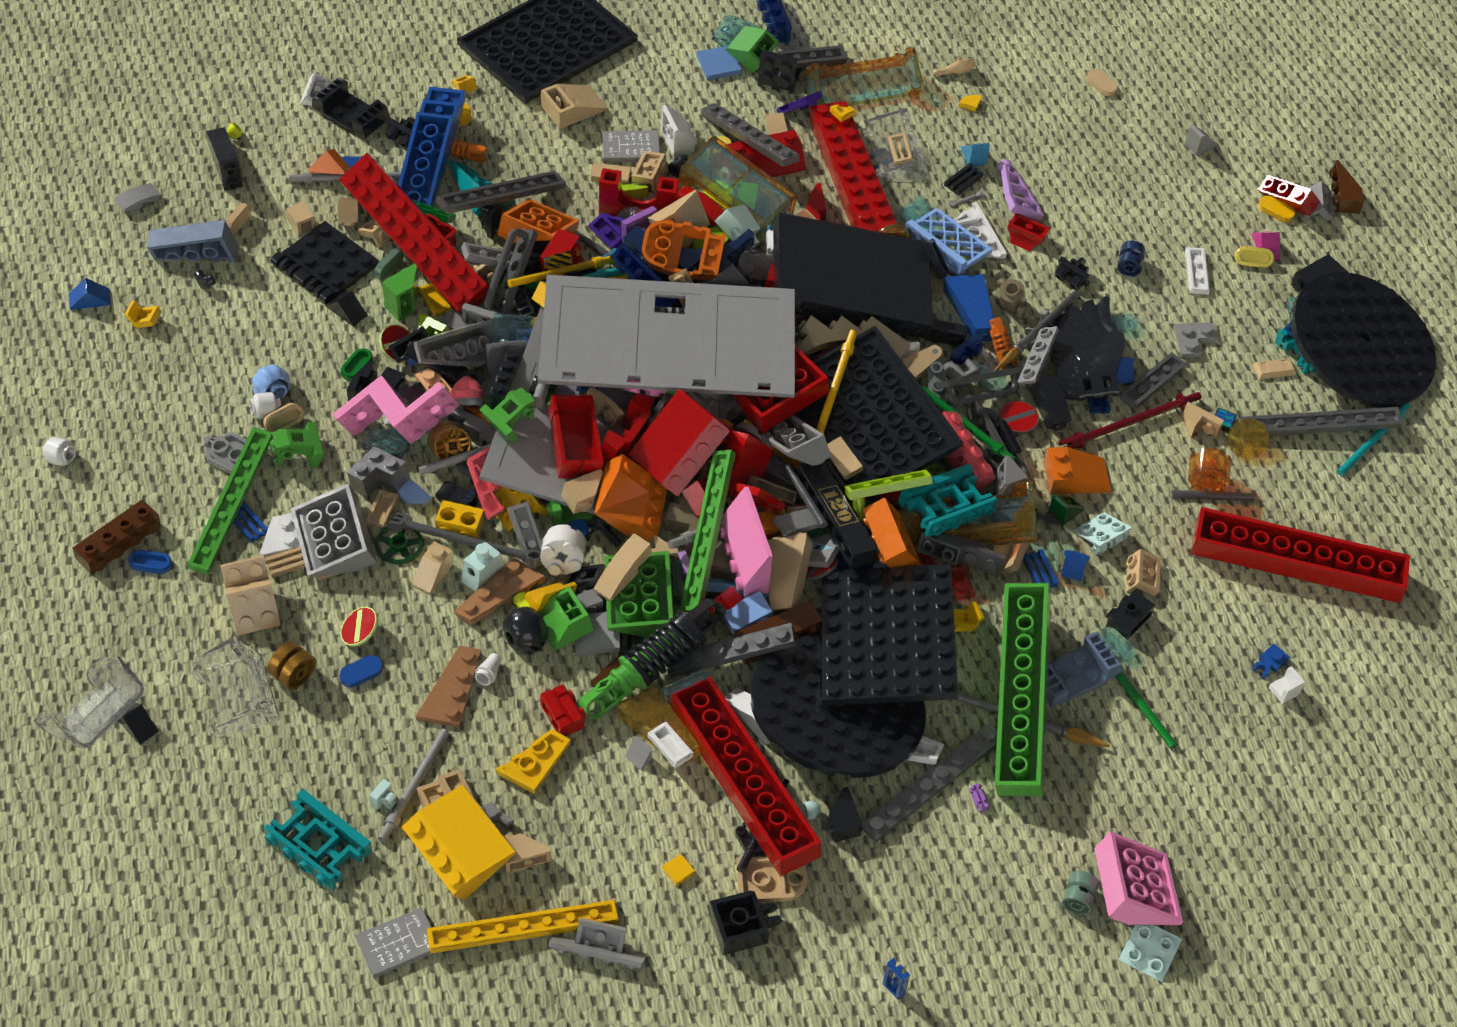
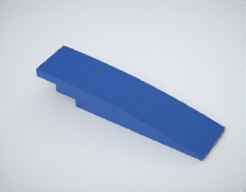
[398,87,467,207]

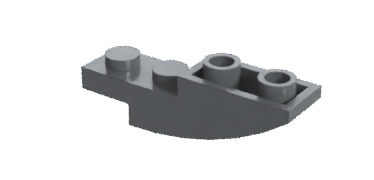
[917,532,1006,577]

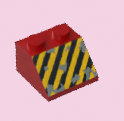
[540,229,584,282]

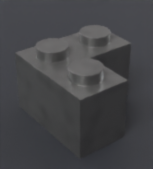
[347,446,411,498]

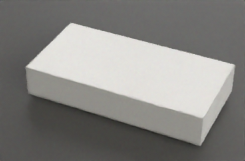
[648,721,694,769]

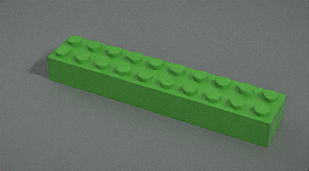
[995,583,1051,796]

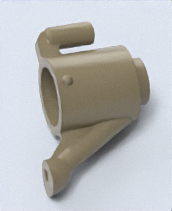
[996,278,1026,320]

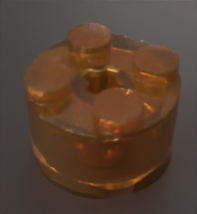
[1188,448,1231,492]

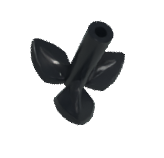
[586,517,622,547]

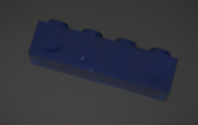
[756,0,792,43]
[610,243,678,307]

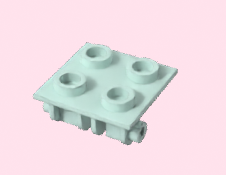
[1073,512,1132,554]
[1118,925,1182,982]

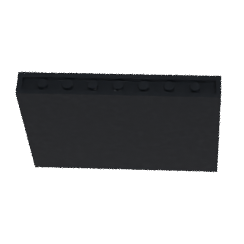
[773,212,933,339]

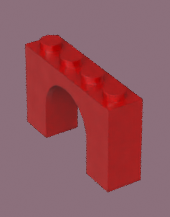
[599,168,679,218]

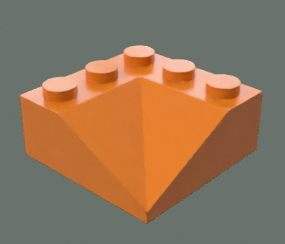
[497,199,580,243]
[594,454,667,542]

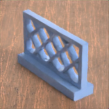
[904,208,992,276]

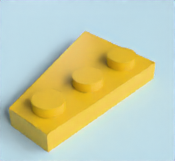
[495,729,571,794]

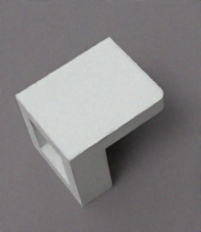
[1269,666,1305,704]

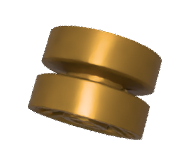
[427,421,471,460]
[267,641,317,691]

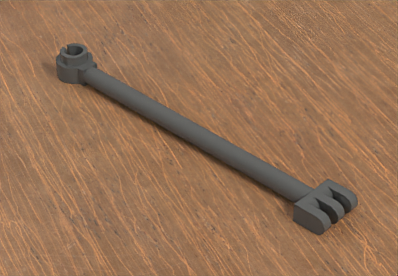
[387,512,542,569]

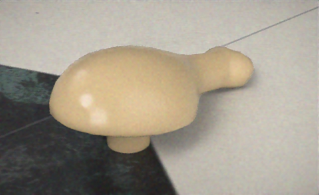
[932,56,976,77]

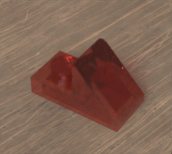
[951,563,976,602]

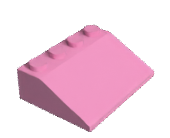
[719,487,773,598]
[1094,831,1183,925]

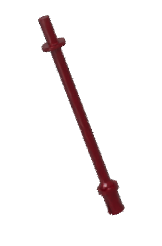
[1058,392,1202,449]

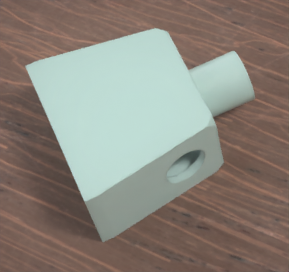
[715,205,760,248]
[462,542,504,592]

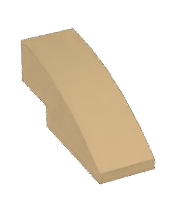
[594,533,652,602]

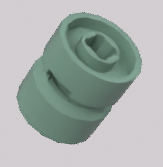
[1062,871,1100,915]

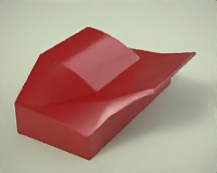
[1007,213,1050,251]

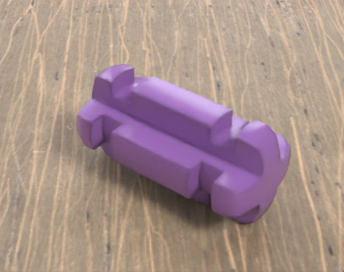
[970,784,990,812]

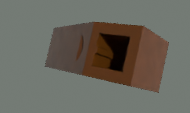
[1329,160,1364,214]

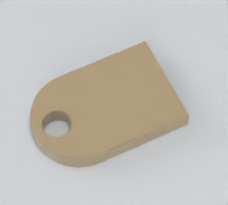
[736,857,808,902]

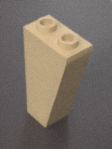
[768,532,813,616]

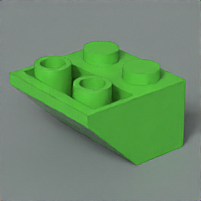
[725,26,780,73]
[382,263,419,321]
[540,587,594,651]

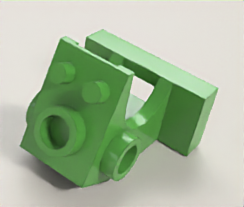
[479,387,535,444]
[269,422,324,468]

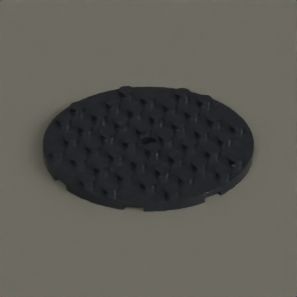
[1291,272,1436,408]
[750,634,926,778]

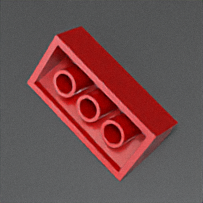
[723,130,806,185]

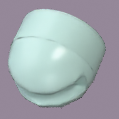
[802,801,820,820]

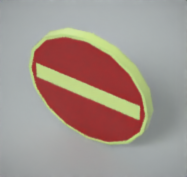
[379,324,411,363]
[340,607,378,647]

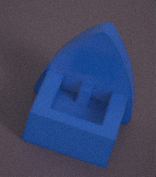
[1117,358,1135,384]
[1061,550,1090,581]

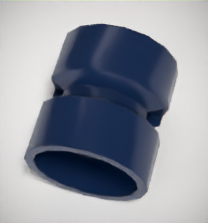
[1117,240,1146,277]

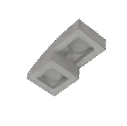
[114,183,161,212]

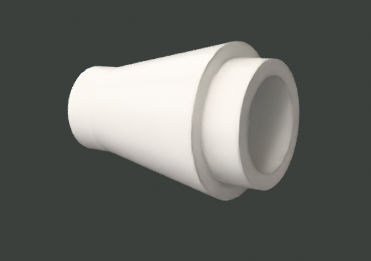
[475,653,502,686]

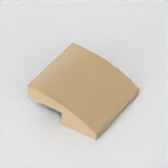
[416,769,475,808]

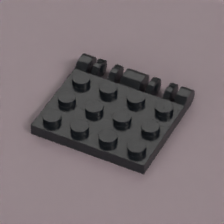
[270,221,379,304]

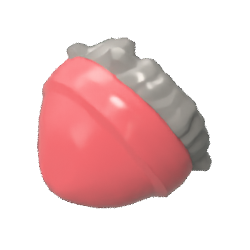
[450,376,485,407]

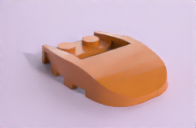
[642,220,726,280]

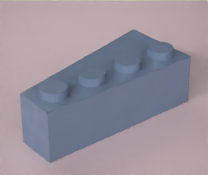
[147,220,238,263]

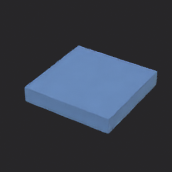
[696,45,742,80]

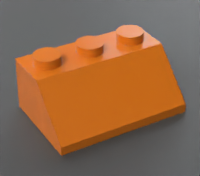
[863,498,922,569]

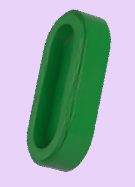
[341,348,373,381]

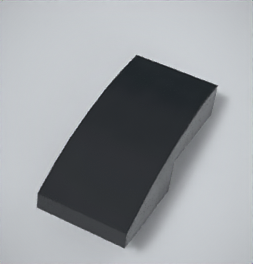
[347,361,378,401]

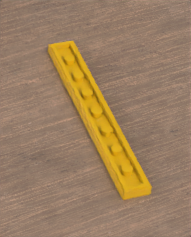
[427,900,620,954]

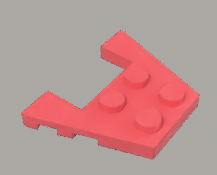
[467,446,505,521]

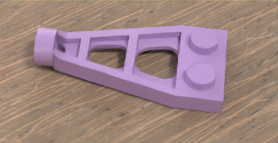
[997,159,1044,221]

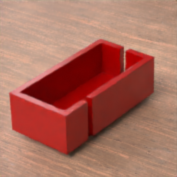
[548,395,604,479]

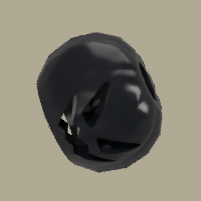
[503,606,548,655]

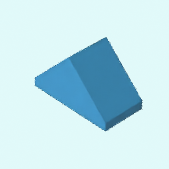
[960,143,990,167]

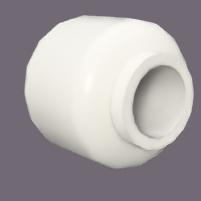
[250,392,281,420]
[43,437,76,466]

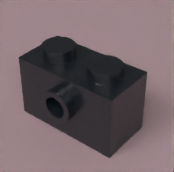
[1106,590,1155,641]

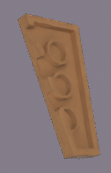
[455,557,546,626]
[416,646,481,727]

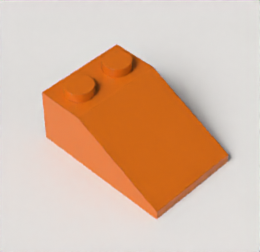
[1043,447,1111,495]

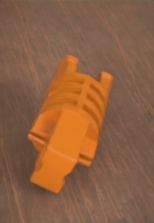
[450,139,487,163]
[989,317,1018,369]

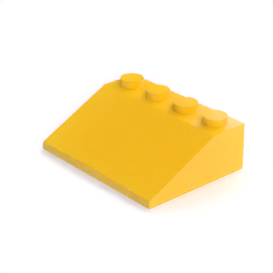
[401,785,517,900]

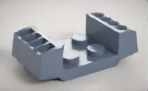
[1047,632,1123,707]

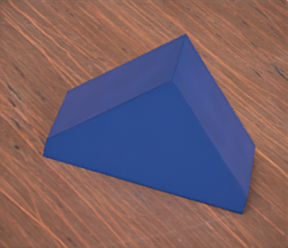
[69,278,111,310]

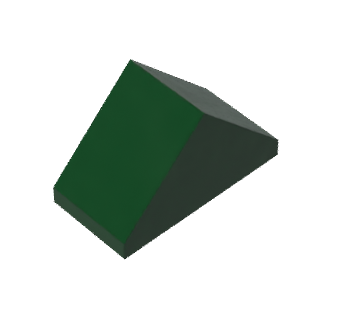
[1048,493,1085,526]

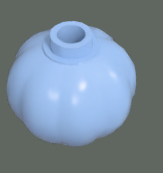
[252,364,290,399]

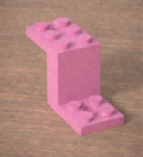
[332,375,459,444]

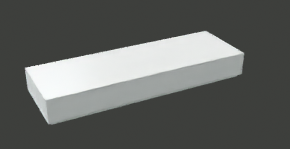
[1185,247,1210,295]

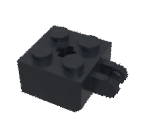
[708,890,782,955]

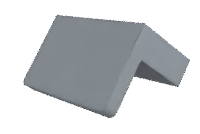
[1303,181,1333,221]

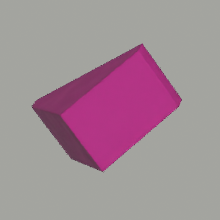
[1252,231,1280,261]

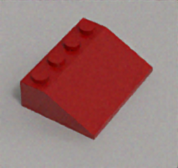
[732,346,829,434]
[627,388,730,497]

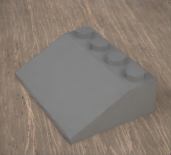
[291,483,377,578]

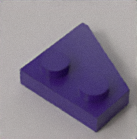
[776,90,823,113]
[588,213,624,250]

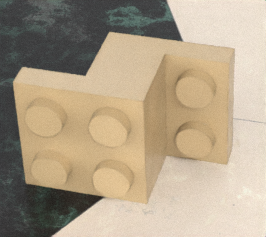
[220,555,281,636]

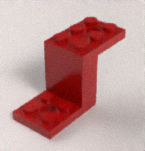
[720,430,785,512]

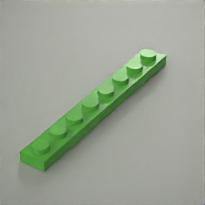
[187,427,273,575]
[680,450,736,612]

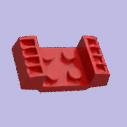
[602,393,654,471]

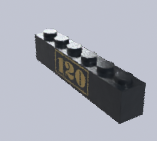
[797,462,878,569]

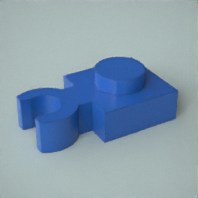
[1252,644,1290,679]

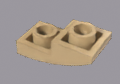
[587,387,624,428]

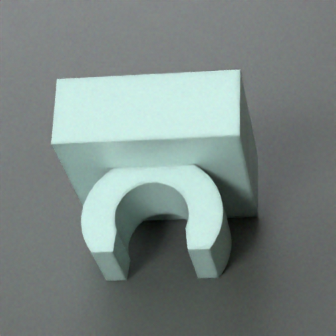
[369,779,397,810]

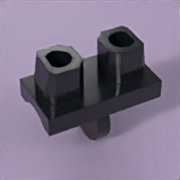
[385,117,415,149]
[480,203,503,239]
[1054,256,1090,291]

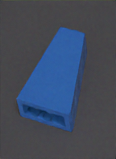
[943,274,994,341]

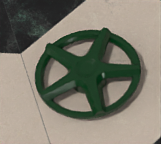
[375,527,423,564]

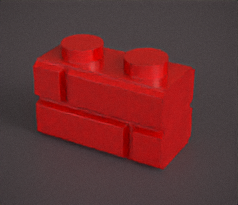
[540,684,586,736]

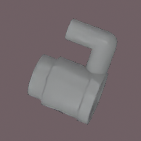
[944,359,979,391]

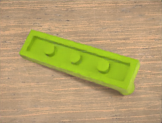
[844,470,933,521]

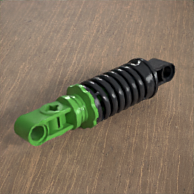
[578,598,726,719]

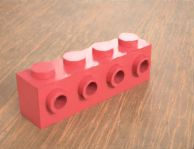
[942,411,996,492]

